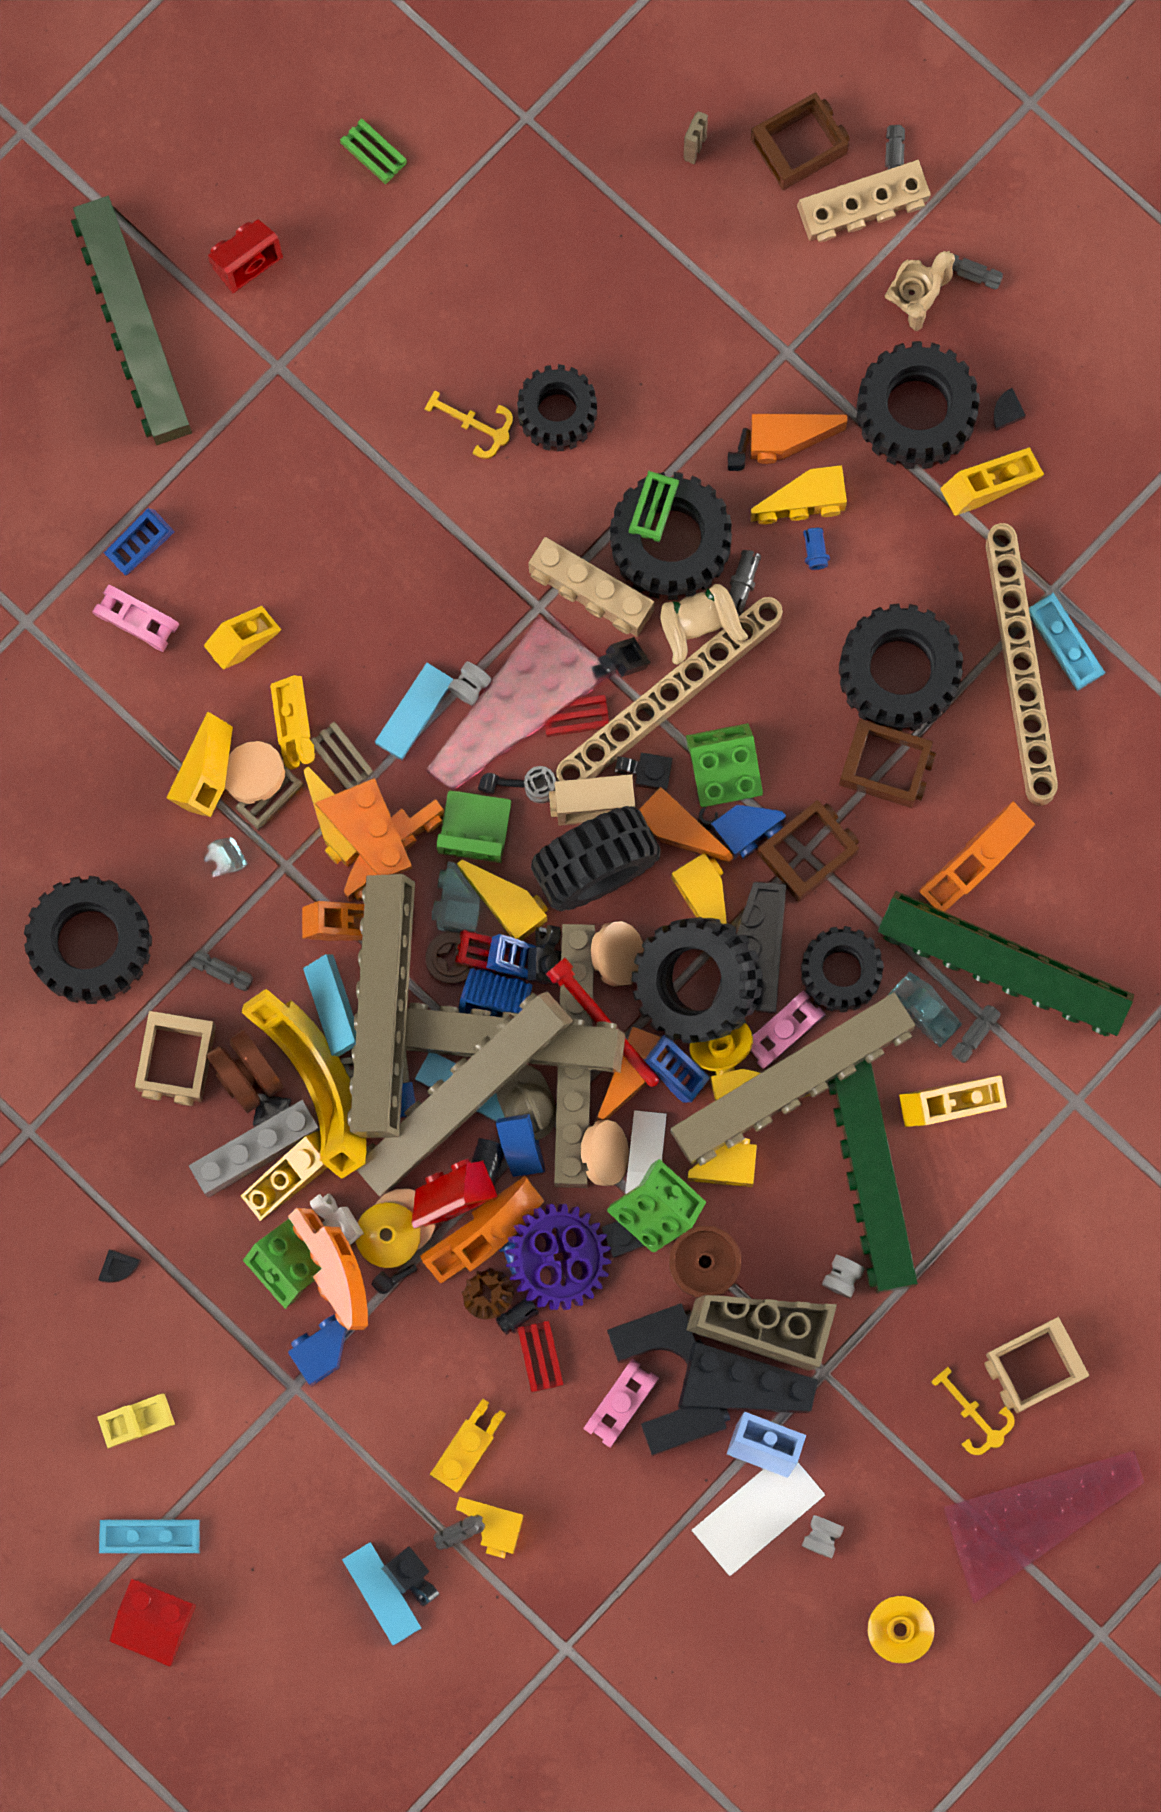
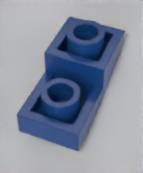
[496,1114,545,1177]

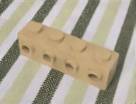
[797,160,931,243]
[528,537,654,637]

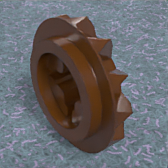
[426,932,477,984]
[462,1267,514,1320]

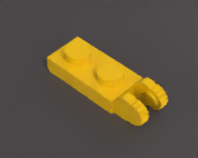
[270,675,315,770]
[430,1399,506,1493]

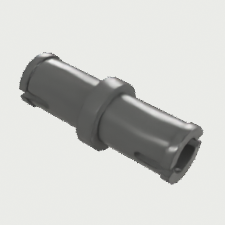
[729,550,761,617]

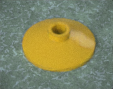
[689,1023,753,1071]
[356,1202,421,1268]
[868,1596,934,1663]

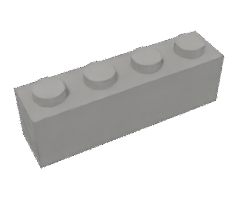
[189,1100,320,1198]

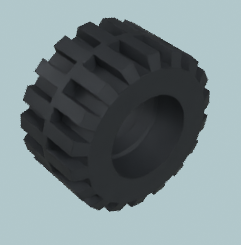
[517,364,597,452]
[801,926,884,1012]

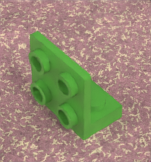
[686,723,763,807]
[436,790,511,863]
[607,1159,706,1252]
[243,1219,322,1309]

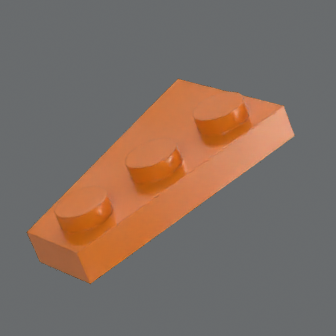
[315,778,412,875]

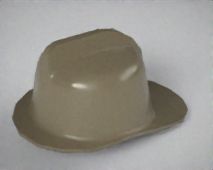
[496,1065,557,1140]

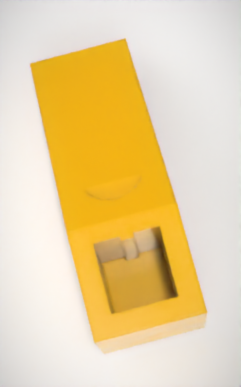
[750,465,847,525]
[166,712,233,817]
[241,1130,328,1221]

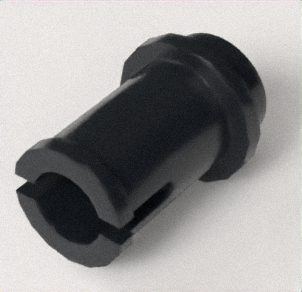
[495,1296,539,1335]

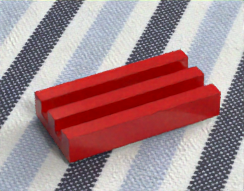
[542,695,609,737]
[455,930,521,978]
[517,1321,564,1393]

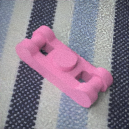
[92,585,179,652]
[750,990,826,1070]
[583,1359,659,1448]

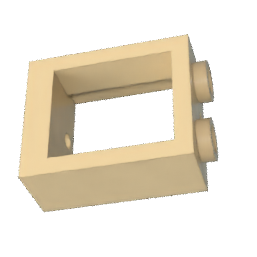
[549,775,635,826]
[135,1011,216,1106]
[984,1317,1090,1414]

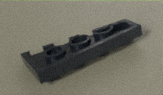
[711,882,786,1014]
[678,1342,818,1413]

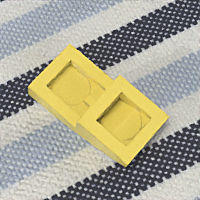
[97,1394,175,1448]

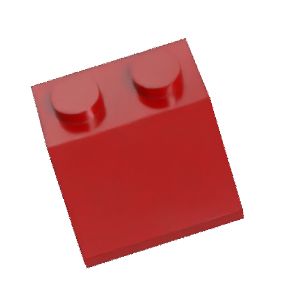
[207,219,283,294]
[411,1159,498,1229]
[109,1578,197,1667]

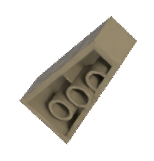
[687,1295,837,1371]

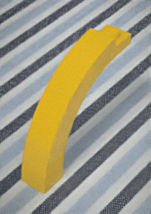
[241,989,366,1179]

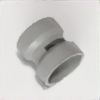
[448,661,492,706]
[524,766,556,804]
[822,1255,865,1299]
[802,1515,844,1559]

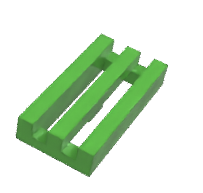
[340,118,407,185]
[629,471,679,542]

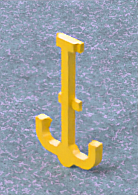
[424,391,513,459]
[931,1367,1014,1455]

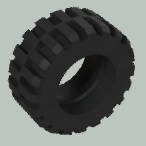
[856,341,980,469]
[610,472,732,600]
[839,603,963,732]
[531,806,660,912]
[24,876,152,1004]
[631,917,762,1043]

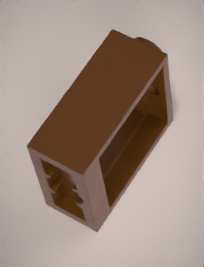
[750,92,850,190]
[839,719,936,808]
[757,800,859,903]

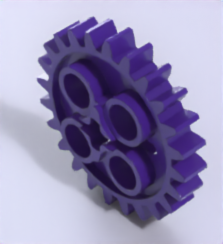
[505,1203,611,1310]

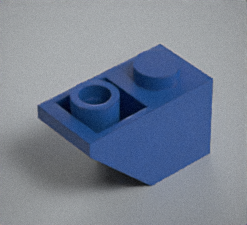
[711,805,786,860]
[288,1314,347,1387]

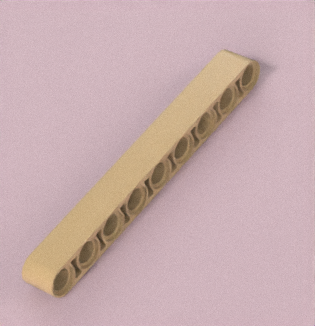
[986,523,1058,806]
[556,597,783,781]

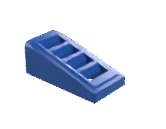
[104,508,175,576]
[486,934,546,984]
[644,1035,711,1103]

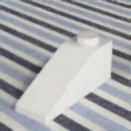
[625,1110,667,1194]

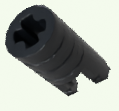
[471,1138,504,1187]

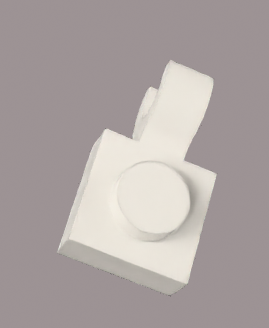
[310,1193,364,1245]

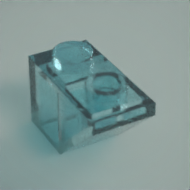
[432,861,481,933]
[888,972,962,1047]

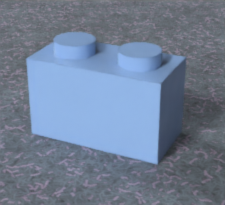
[726,1411,806,1478]

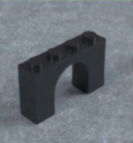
[607,1303,730,1456]

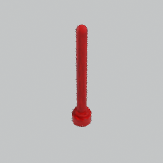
[546,957,659,1087]

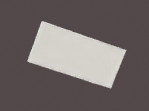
[692,1462,825,1576]

